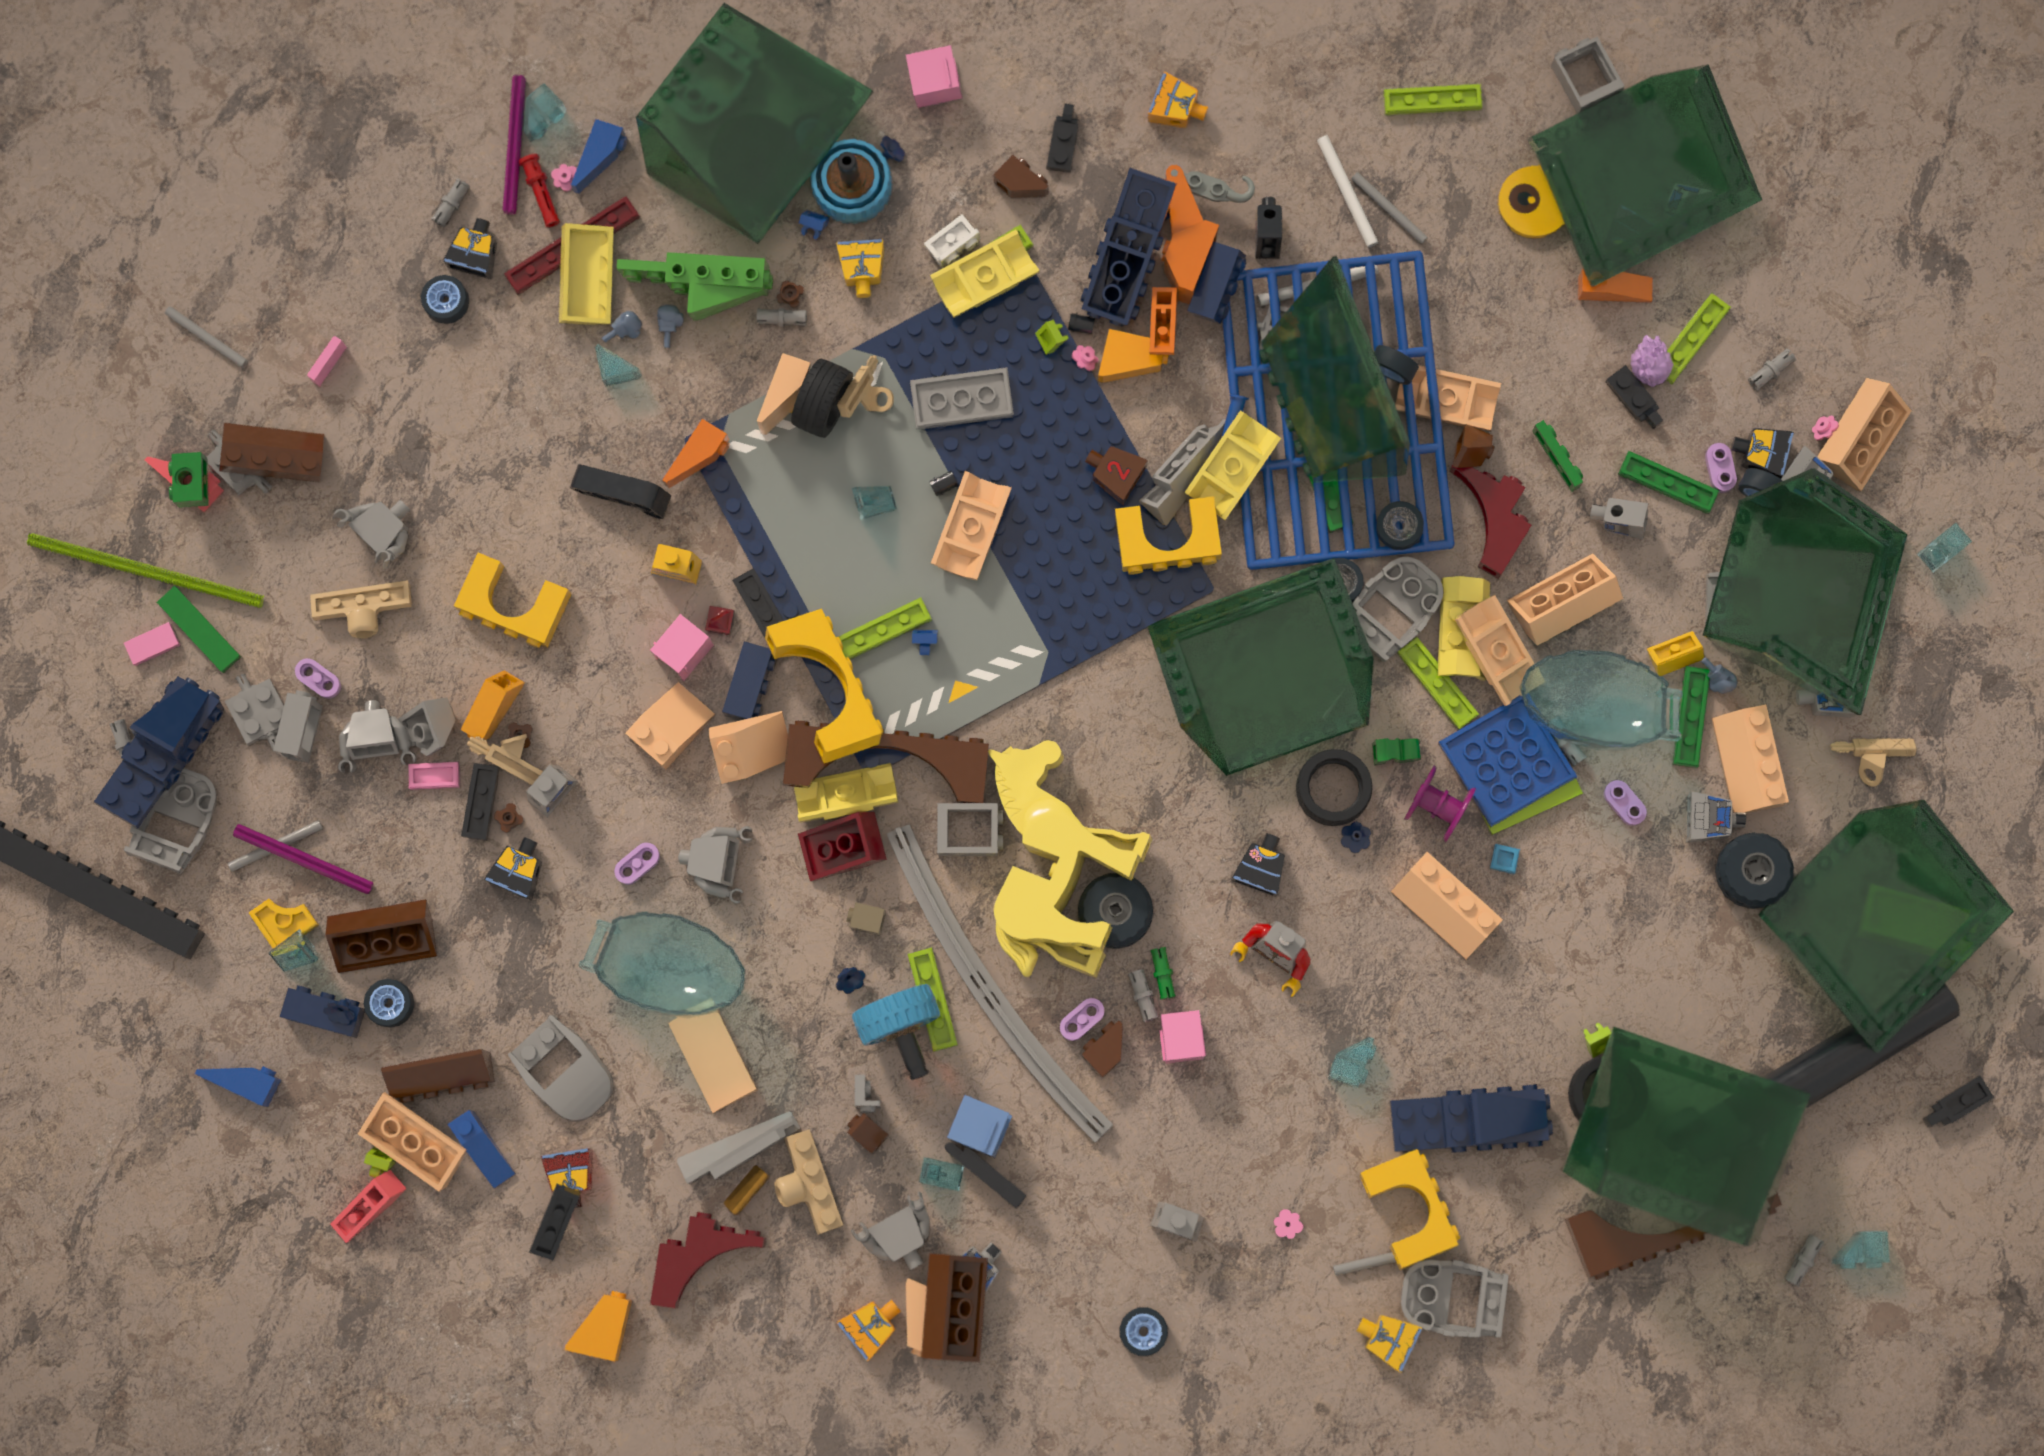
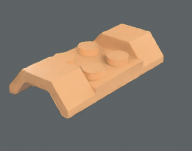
[1394,365,1501,431]
[931,471,1012,580]
[1455,595,1544,706]

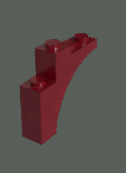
[1449,464,1532,580]
[650,1212,766,1308]

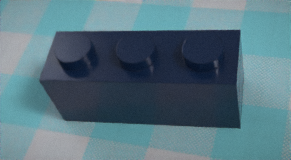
[1187,241,1246,324]
[722,641,777,720]
[279,985,365,1038]

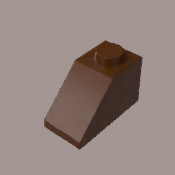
[1453,424,1495,468]

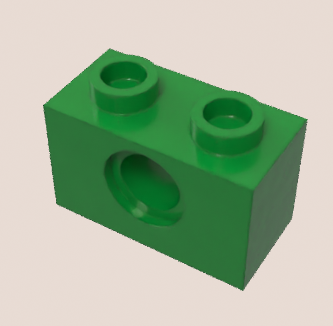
[168,452,209,508]

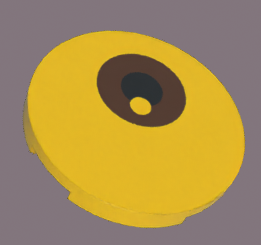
[1498,166,1572,239]

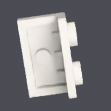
[924,215,980,268]

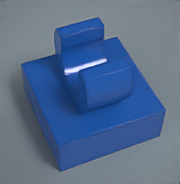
[799,210,830,240]
[912,630,938,655]

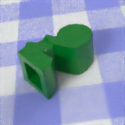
[1372,738,1421,766]

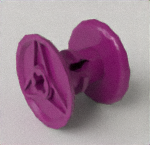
[1403,765,1476,843]

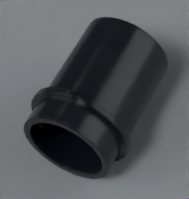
[1068,313,1095,335]
[930,470,959,496]

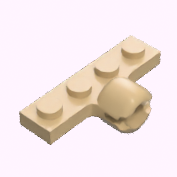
[310,580,412,639]
[774,1129,843,1235]

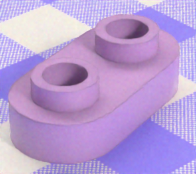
[1705,443,1737,493]
[295,658,341,699]
[1604,780,1647,826]
[614,843,660,885]
[1060,998,1104,1041]

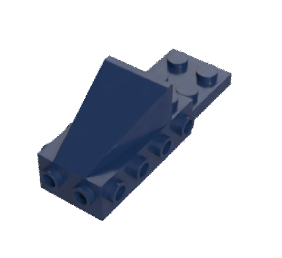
[1080,167,1177,327]
[94,676,224,829]
[1390,1084,1553,1153]

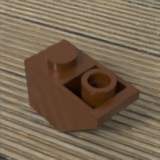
[993,154,1049,198]
[1082,1020,1123,1078]
[847,1113,889,1154]

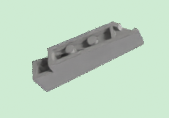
[1139,419,1226,526]
[677,1112,801,1185]

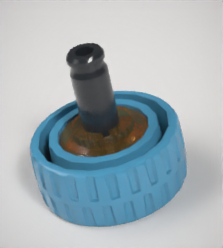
[811,139,892,224]
[852,984,940,1080]

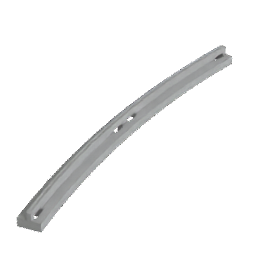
[887,824,1113,1143]

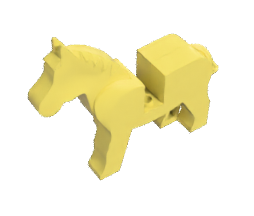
[988,740,1153,978]

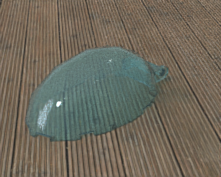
[1520,650,1683,751]
[578,912,745,1019]

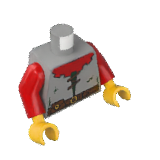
[1230,921,1311,997]

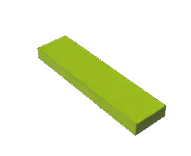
[1383,84,1482,115]
[1666,293,1731,384]
[838,597,932,660]
[1397,637,1479,730]
[1481,779,1583,836]
[908,948,958,1052]

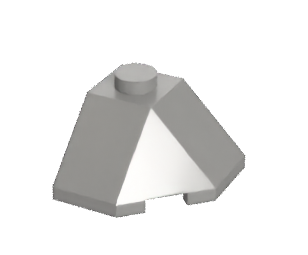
[398,697,455,756]

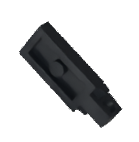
[1046,103,1078,173]
[1605,365,1663,429]
[1923,1076,1994,1127]

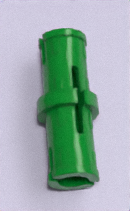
[1150,947,1176,1000]

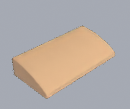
[668,999,758,1113]
[358,1092,466,1192]

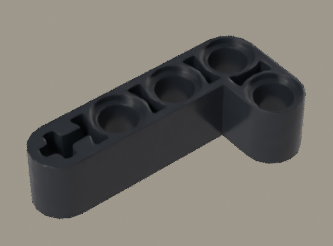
[570,464,671,519]

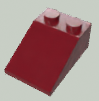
[798,812,887,882]

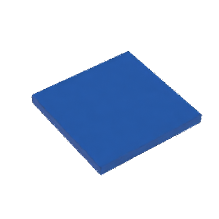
[1438,693,1577,827]

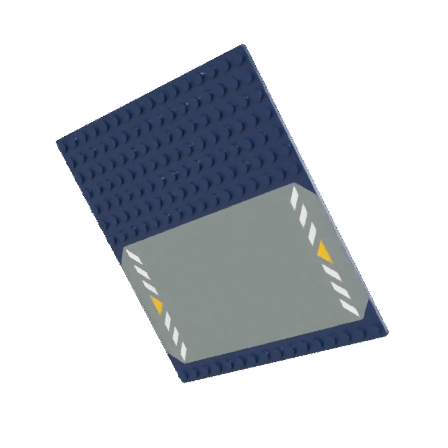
[684,274,1214,769]

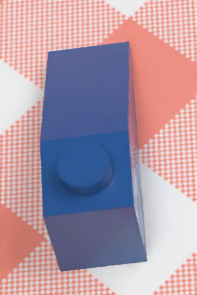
[571,119,628,194]
[195,1066,281,1107]
[448,1110,516,1188]

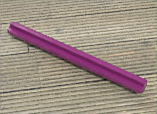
[502,75,526,215]
[233,824,374,894]

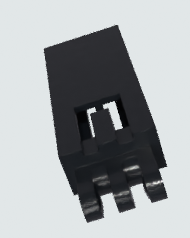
[945,1142,1027,1209]

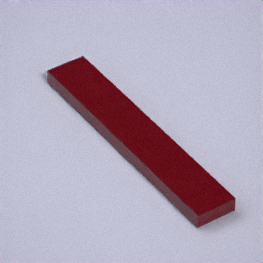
[504,196,640,295]

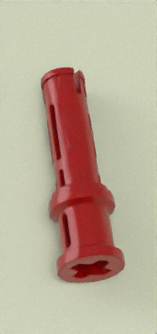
[519,154,560,228]

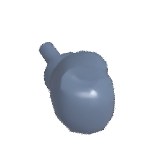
[657,305,684,348]
[602,311,642,343]
[1702,657,1738,694]

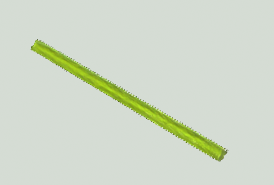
[27,533,264,608]

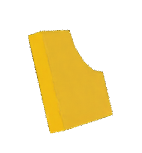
[249,898,319,954]

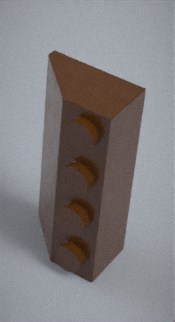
[219,423,324,483]
[325,899,437,973]
[381,1049,495,1104]
[921,1253,988,1362]

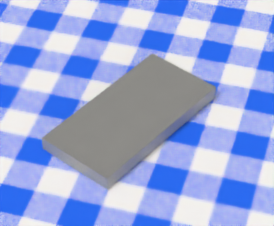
[910,368,1014,430]

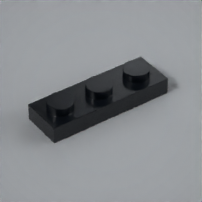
[732,568,783,638]
[461,763,500,841]
[529,1183,580,1261]

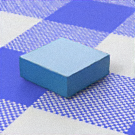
[1489,844,1520,874]

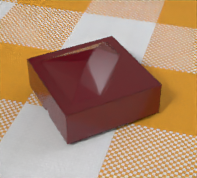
[705,606,735,635]

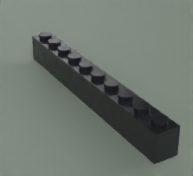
[0,820,205,960]

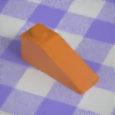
[1578,268,1653,303]
[1149,287,1178,355]
[662,419,730,488]

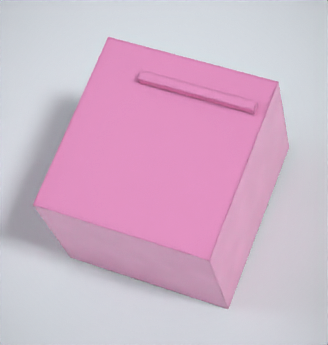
[906,45,962,108]
[650,614,714,681]
[1159,1010,1206,1063]

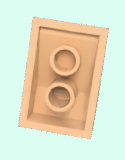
[757,353,811,435]
[625,682,715,770]
[709,711,788,784]

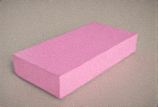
[307,336,347,387]
[124,622,180,666]
[408,762,460,790]

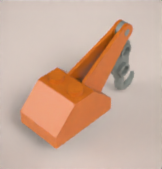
[1161,165,1255,305]

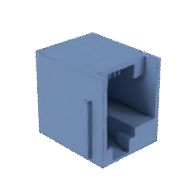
[947,1095,1012,1158]

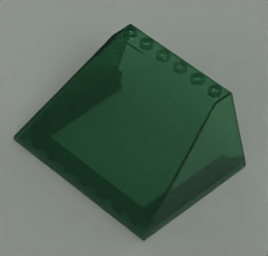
[636,3,873,244]
[1527,64,1762,287]
[1259,256,1410,483]
[1702,468,1908,715]
[1147,558,1374,776]
[1758,799,2014,1053]
[1563,1026,1811,1247]

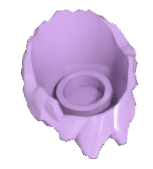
[1631,335,1673,387]

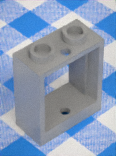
[1551,37,1625,115]
[273,690,323,763]
[937,803,1003,856]

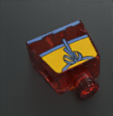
[541,1148,593,1208]

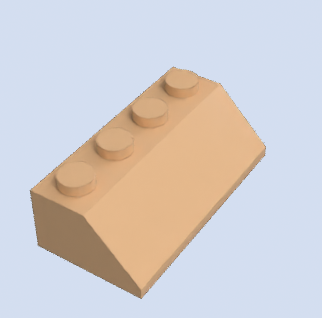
[1818,378,1911,491]
[1507,554,1623,646]
[1712,705,1789,813]
[1391,852,1503,959]

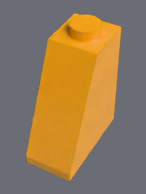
[1098,329,1169,383]
[461,670,525,740]
[565,1291,632,1361]

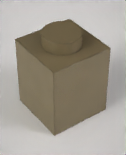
[846,902,886,936]

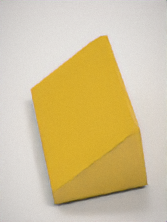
[1647,631,1704,676]

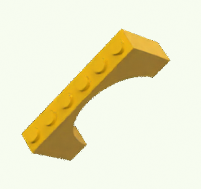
[765,608,883,763]

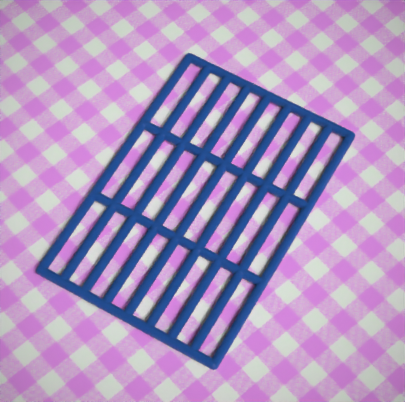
[1222,251,1455,570]

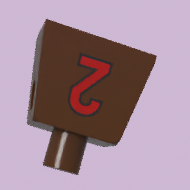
[1085,446,1148,505]

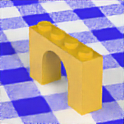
[1115,496,1222,574]
[454,552,572,648]
[1359,1149,1460,1270]

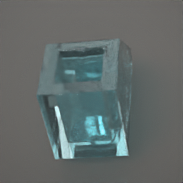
[524,83,566,142]
[1917,523,1972,573]
[1328,1037,1377,1088]
[1832,1231,1890,1269]

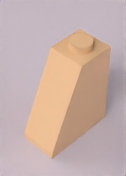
[906,1278,927,1357]

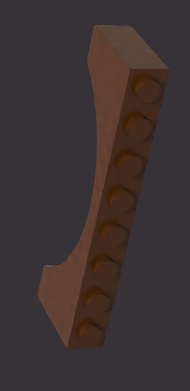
[783,721,989,803]
[1564,1147,1782,1280]

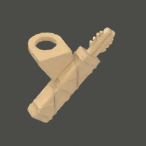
[837,355,894,418]
[467,734,543,785]
[1830,738,1917,787]

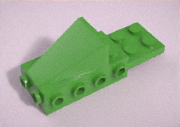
[617,252,773,321]

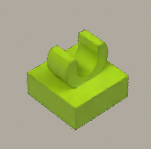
[1035,320,1069,354]
[1584,1023,1615,1058]
[364,1147,396,1178]

